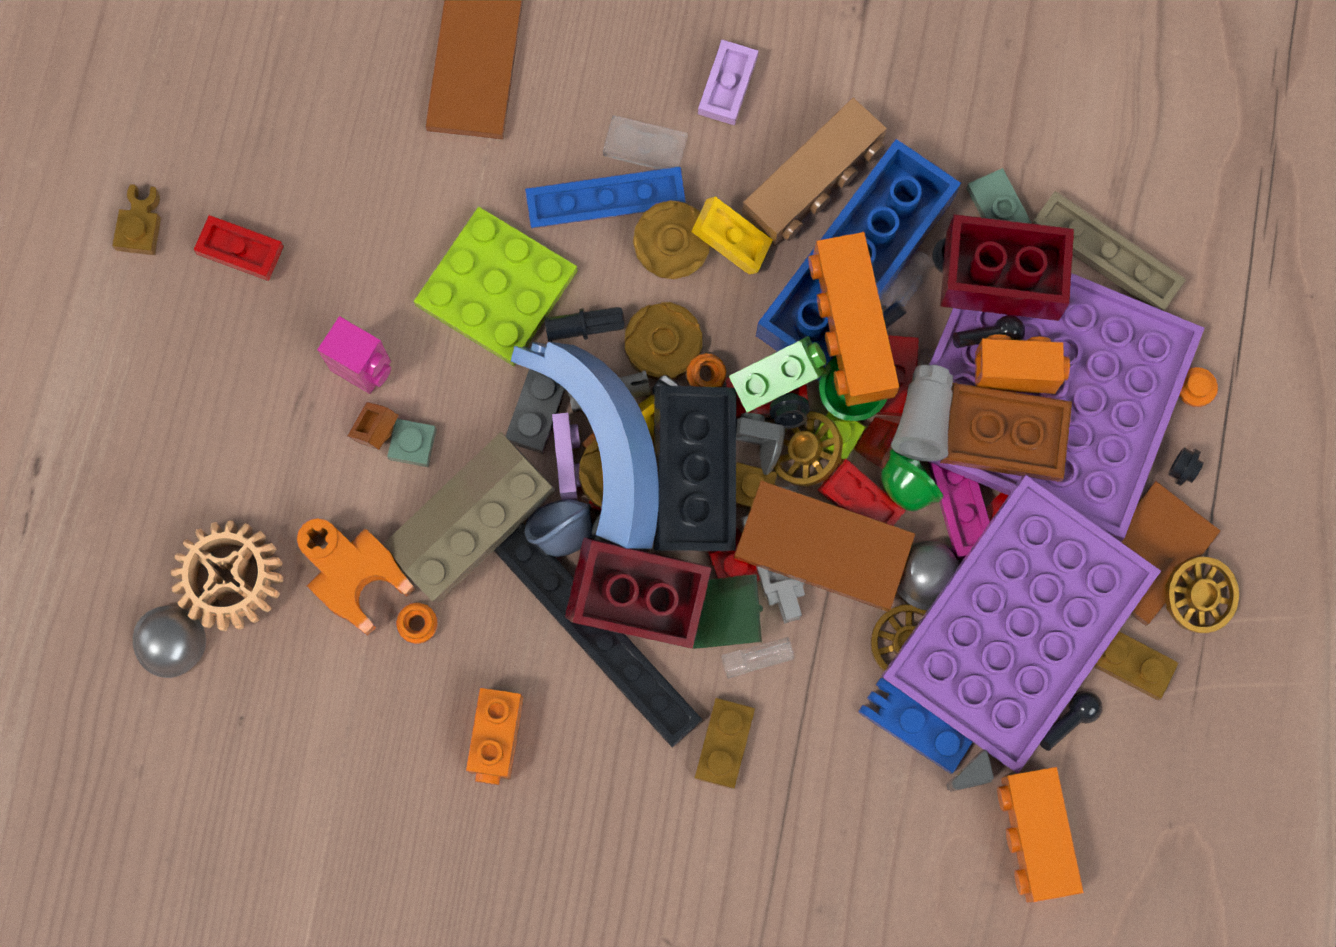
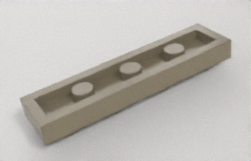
[1032,191,1186,311]

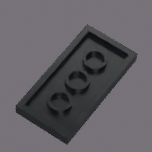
[654,385,736,551]

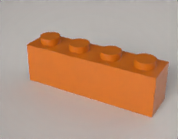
[808,232,899,406]

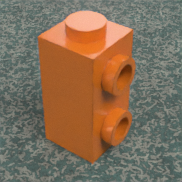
[975,334,1070,394]
[466,688,524,785]

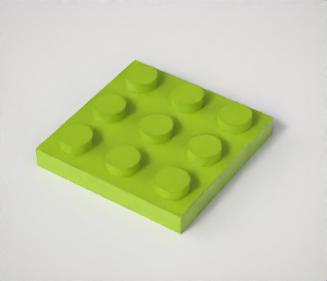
[413,206,578,367]

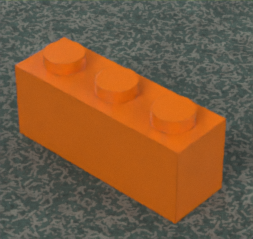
[997,767,1084,902]

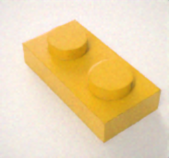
[691,196,773,275]

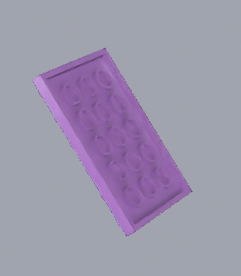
[881,475,1161,774]

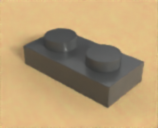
[506,369,566,454]

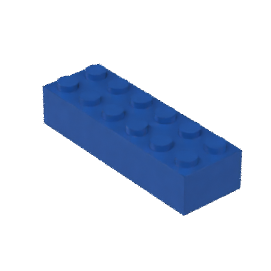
[756,139,961,381]

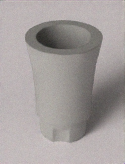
[891,365,953,461]

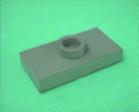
[966,168,1032,224]

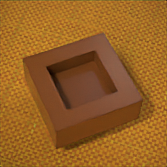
[347,402,399,450]

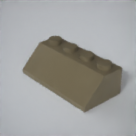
[384,432,557,602]

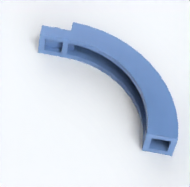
[511,342,659,549]

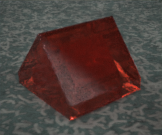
[854,417,899,469]

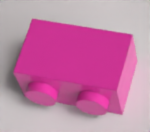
[317,316,391,394]

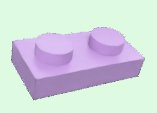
[698,40,758,126]
[552,413,581,500]

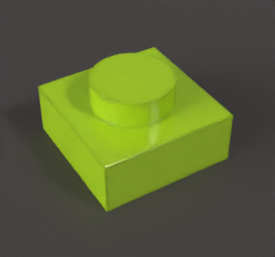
[815,411,866,459]

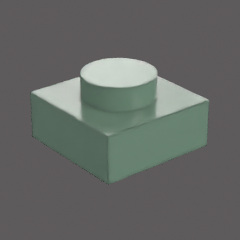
[387,419,437,468]

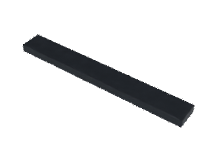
[494,523,703,748]

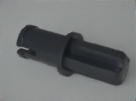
[545,307,625,342]

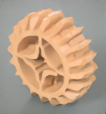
[171,521,283,631]

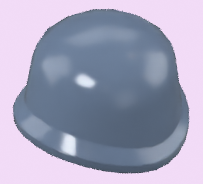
[525,499,592,557]

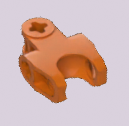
[297,518,415,636]

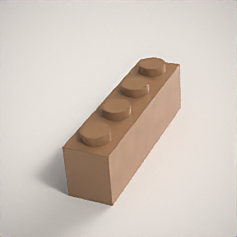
[742,97,887,246]

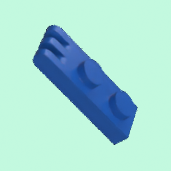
[858,678,972,774]

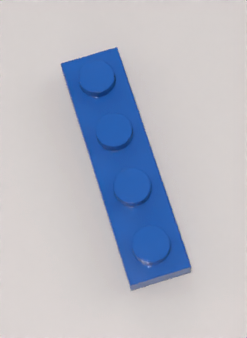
[525,167,686,229]

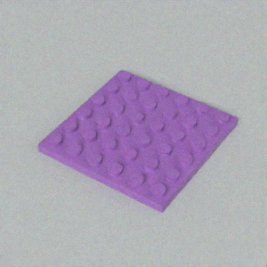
[928,273,1204,542]

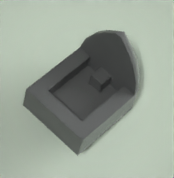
[736,413,785,475]

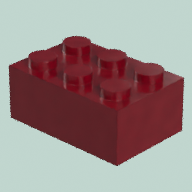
[940,214,1074,321]
[565,537,711,649]

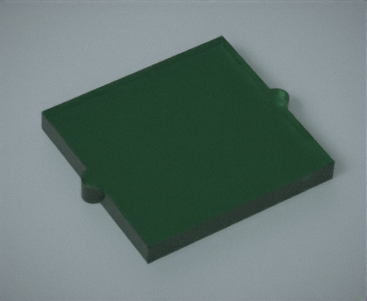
[693,574,763,649]

